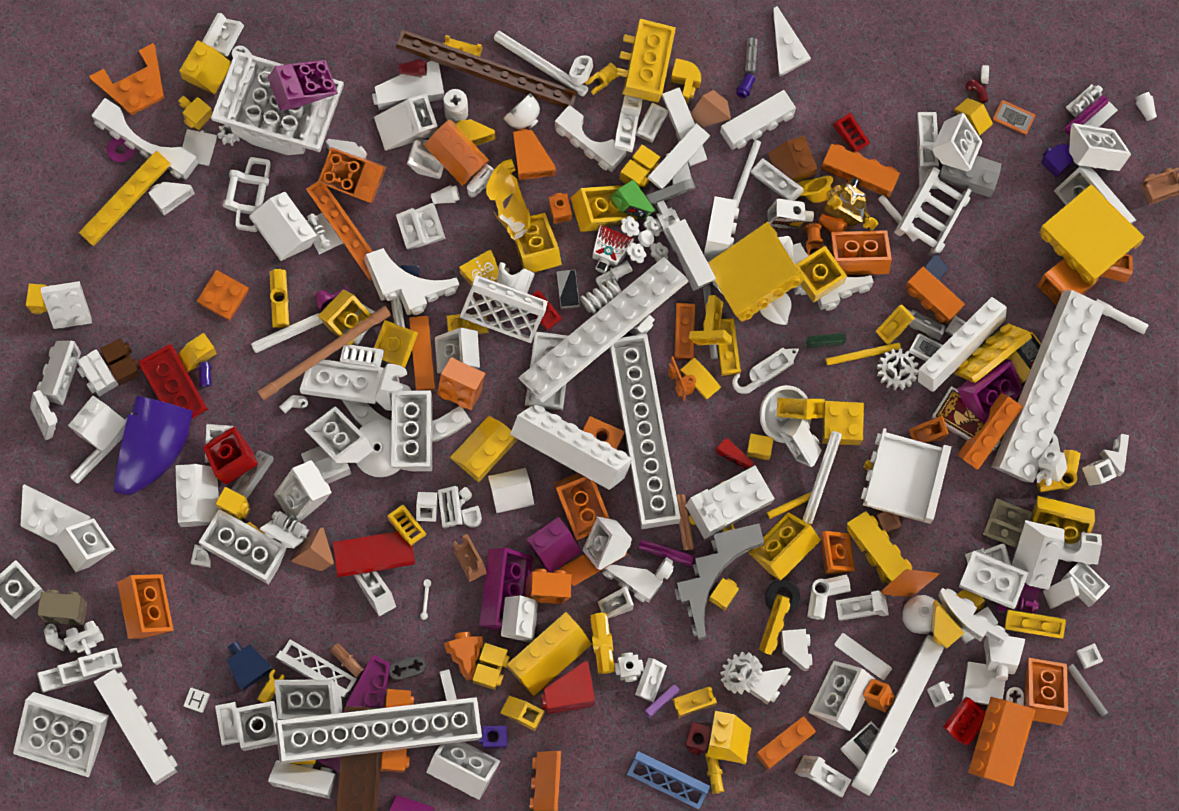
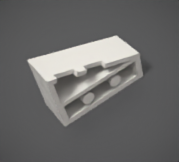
[704,196,739,262]

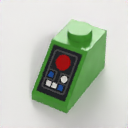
[610,180,655,219]

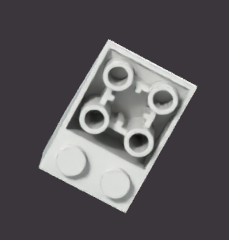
[374,93,438,151]

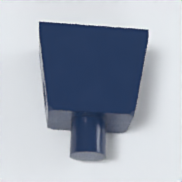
[227,641,273,691]

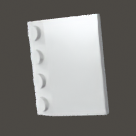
[13,692,109,777]

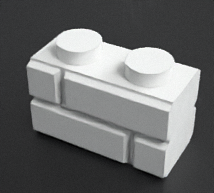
[76,350,119,396]

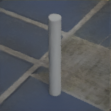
[1067,664,1108,717]

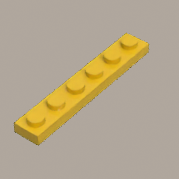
[79,150,171,246]

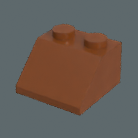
[767,135,817,183]

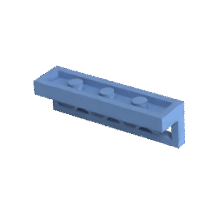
[627,751,710,810]

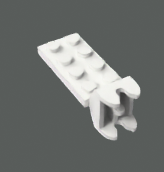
[300,360,411,411]

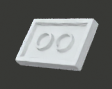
[41,281,92,329]
[959,551,1029,609]

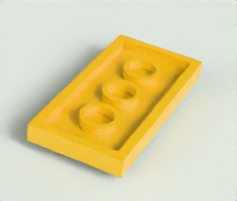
[954,323,1032,383]

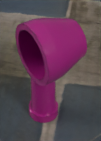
[315,286,350,311]

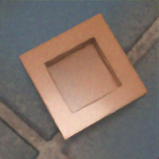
[876,512,902,532]

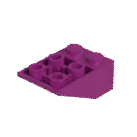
[267,60,338,110]

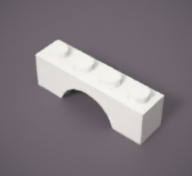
[555,105,627,172]

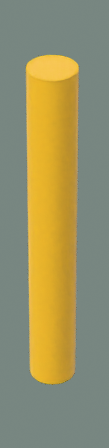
[766,491,812,519]

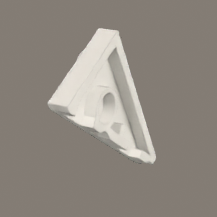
[773,6,811,77]

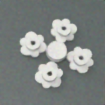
[621,216,668,263]

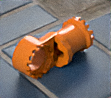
[805,223,823,256]

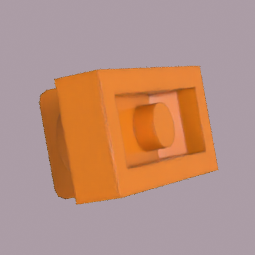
[909,416,949,444]

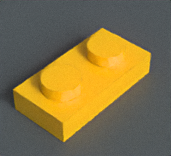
[875,305,915,345]

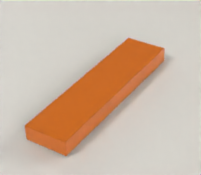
[409,316,435,391]

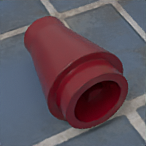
[399,59,427,78]

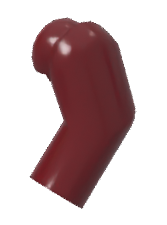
[966,79,989,103]

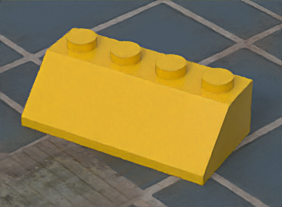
[507,612,592,697]

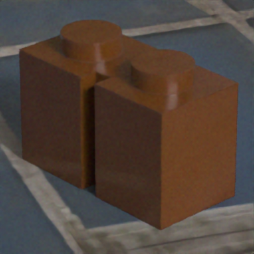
[100,338,140,386]

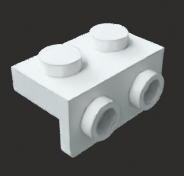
[202,13,244,57]

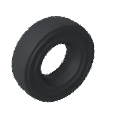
[765,580,800,615]

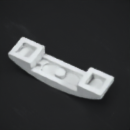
[614,95,643,152]

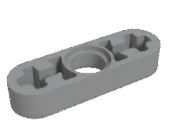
[646,179,695,205]

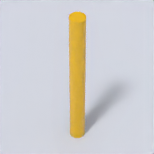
[825,343,901,366]

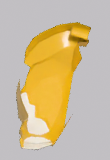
[486,159,531,240]

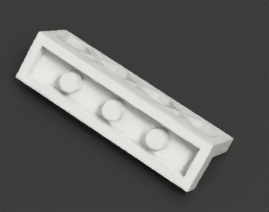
[276,639,357,700]

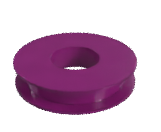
[107,138,135,162]

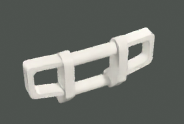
[223,157,271,232]

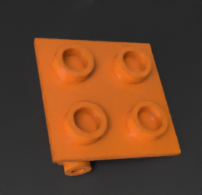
[667,356,696,401]

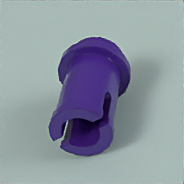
[736,73,756,98]
[197,362,212,387]

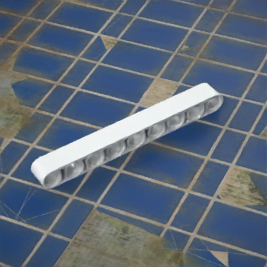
[851,635,945,796]

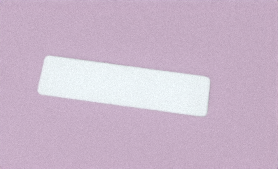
[835,633,892,680]

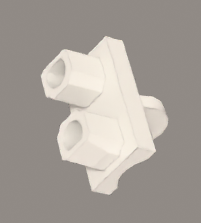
[64,621,104,655]

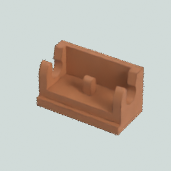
[453,534,487,582]

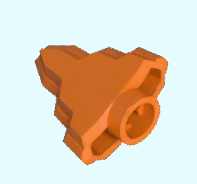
[444,632,483,681]

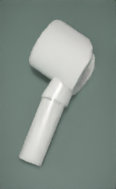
[459,487,472,507]

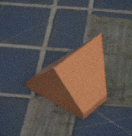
[691,90,731,128]
[290,527,334,571]

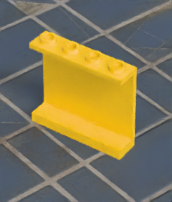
[1039,184,1144,286]
[708,222,805,322]

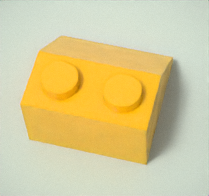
[179,40,232,95]
[317,289,371,345]
[706,711,751,764]

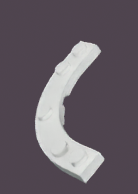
[341,399,471,442]

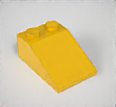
[570,185,638,232]
[513,212,562,273]

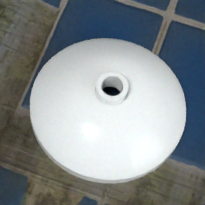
[760,385,811,443]
[356,419,400,477]

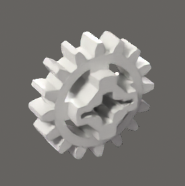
[877,349,919,390]
[720,652,763,694]

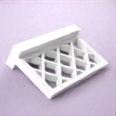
[460,275,548,343]

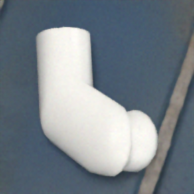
[279,395,308,414]
[44,624,67,651]

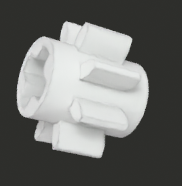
[217,124,240,146]

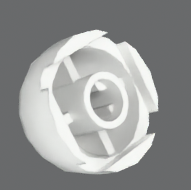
[503,93,540,130]
[902,595,935,634]

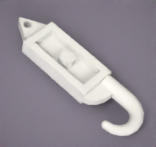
[732,348,799,394]

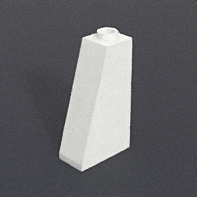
[372,61,444,110]
[665,218,716,291]

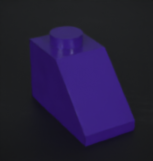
[1041,145,1074,178]

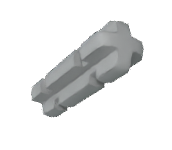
[745,38,758,74]

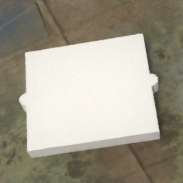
[182,129,217,166]

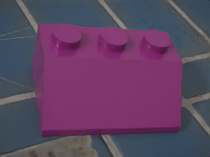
[957,359,1023,424]

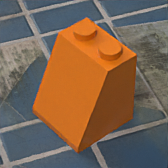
[1037,258,1099,306]

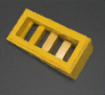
[388,505,426,546]

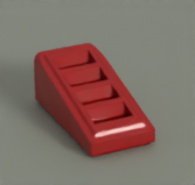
[832,113,870,152]
[715,438,754,470]

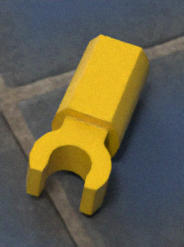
[257,669,285,703]

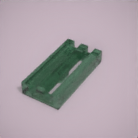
[806,333,846,348]

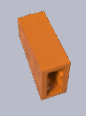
[513,129,556,180]

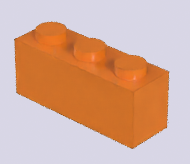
[906,267,965,325]
[756,716,816,771]

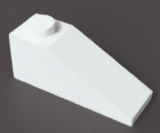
[354,571,396,616]

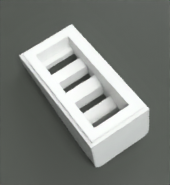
[340,345,384,367]

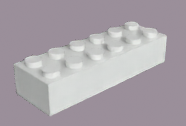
[510,404,632,490]

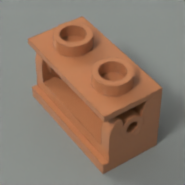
[1140,167,1179,205]

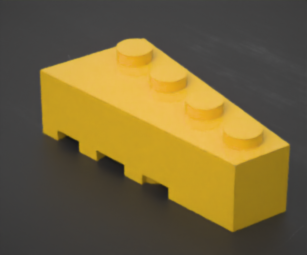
[847,511,913,597]

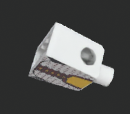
[768,199,814,228]

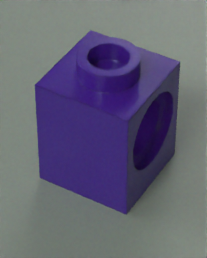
[479,726,507,749]

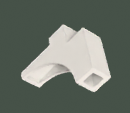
[792,243,874,311]
[364,248,459,315]

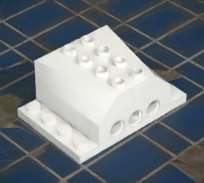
[211,51,344,155]

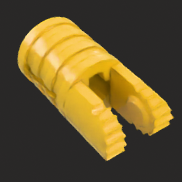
[584,63,620,95]

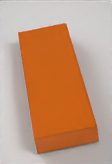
[674,303,695,360]

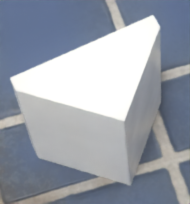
[488,468,534,513]
[1061,562,1110,607]

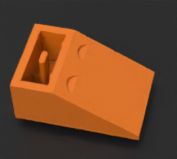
[318,147,386,203]

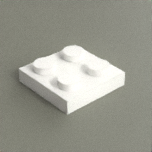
[30,390,57,440]

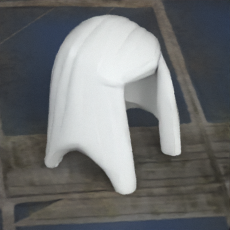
[494,262,535,311]

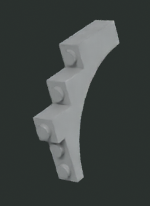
[675,524,764,640]

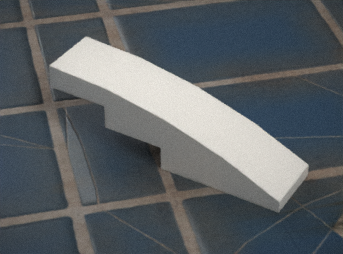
[662,87,707,166]
[917,112,939,189]
[37,648,122,693]

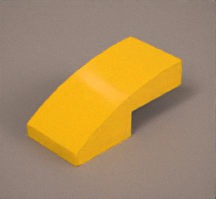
[447,314,489,334]
[680,358,721,399]

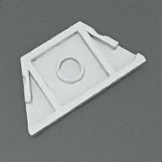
[21,484,91,544]

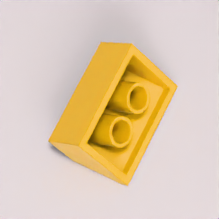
[450,415,517,483]
[1031,496,1095,544]
[748,512,821,581]

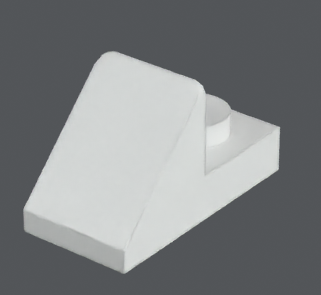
[1100,434,1129,476]

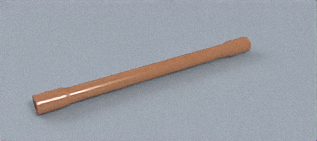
[257,306,391,401]

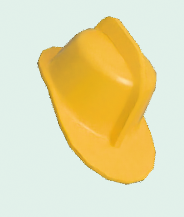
[797,176,833,203]

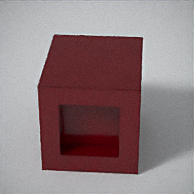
[685,722,712,755]

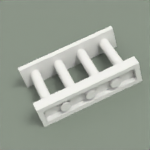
[894,167,972,256]

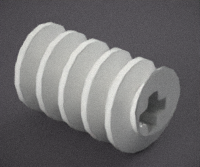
[444,89,468,124]
[580,278,622,314]

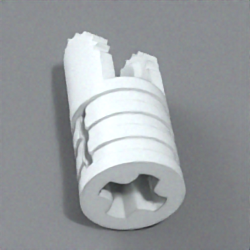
[467,164,494,198]

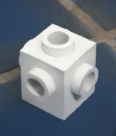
[615,653,644,682]

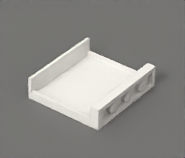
[861,428,951,524]

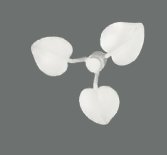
[713,236,793,325]

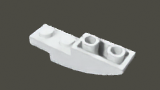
[938,588,1008,645]

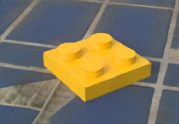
[372,320,418,368]

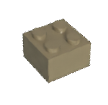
[38,589,87,626]

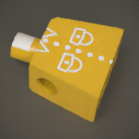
[459,249,499,295]

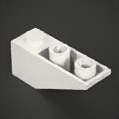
[602,564,663,603]

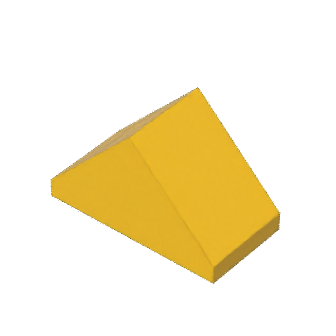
[954,98,993,136]

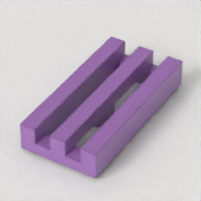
[645,685,679,719]

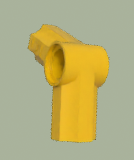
[1036,450,1081,493]

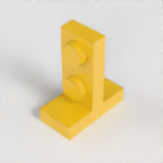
[689,295,732,345]
[776,397,825,420]

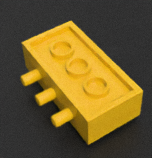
[616,19,676,103]

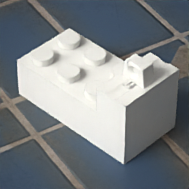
[686,466,775,539]

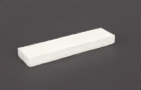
[648,123,710,190]

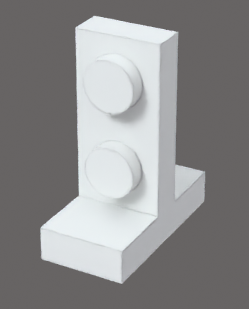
[836,591,889,621]
[795,755,851,797]

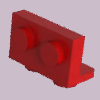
[943,696,986,745]

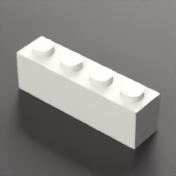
[720,90,796,150]

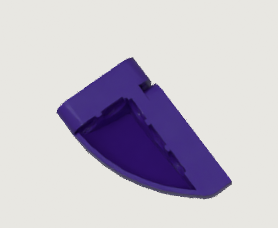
[114,396,193,495]

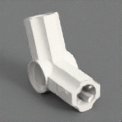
[807,574,851,620]

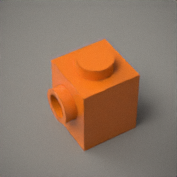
[549,193,572,224]
[863,679,895,712]

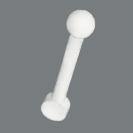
[420,579,431,620]

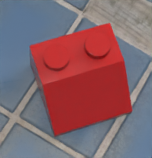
[203,426,258,485]

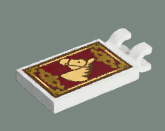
[931,386,1005,451]

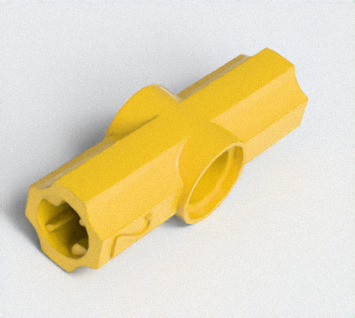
[269,269,289,328]
[590,613,615,674]

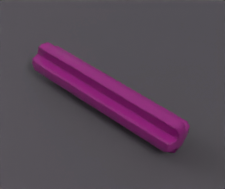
[1064,95,1109,135]
[639,539,695,567]

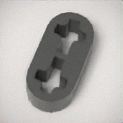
[389,656,426,681]

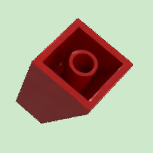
[541,661,595,714]

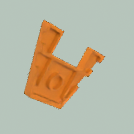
[89,43,165,116]

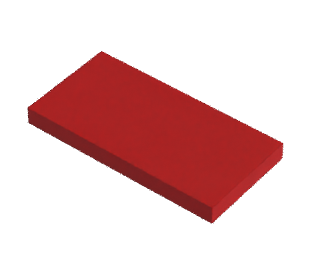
[138,344,208,420]
[333,529,415,577]

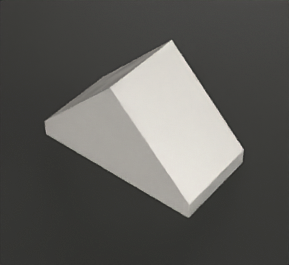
[598,587,634,619]

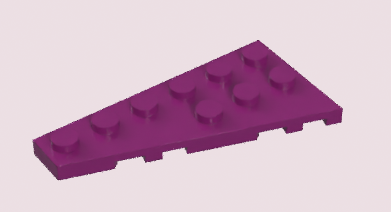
[317,655,390,773]

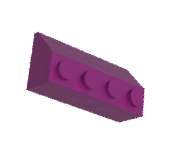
[479,547,532,630]

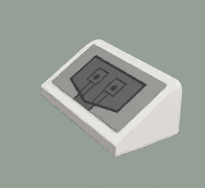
[909,333,943,361]

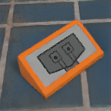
[993,100,1036,135]

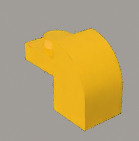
[671,58,701,103]

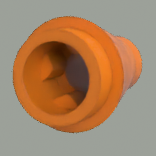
[818,214,847,233]

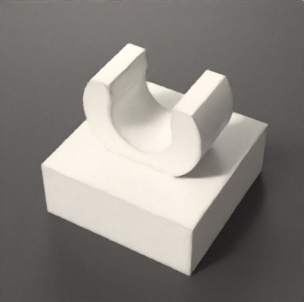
[927,681,954,707]

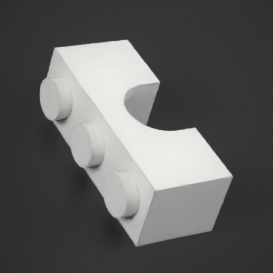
[1059,532,1102,565]

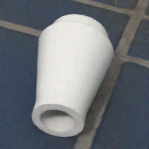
[1135,92,1157,121]
[431,185,460,204]

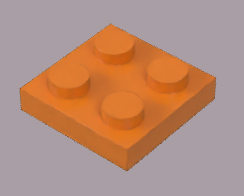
[197,270,250,321]

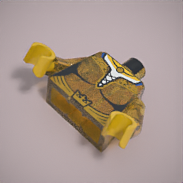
[824,178,878,231]

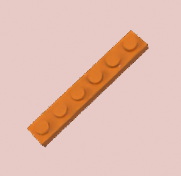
[306,181,373,281]

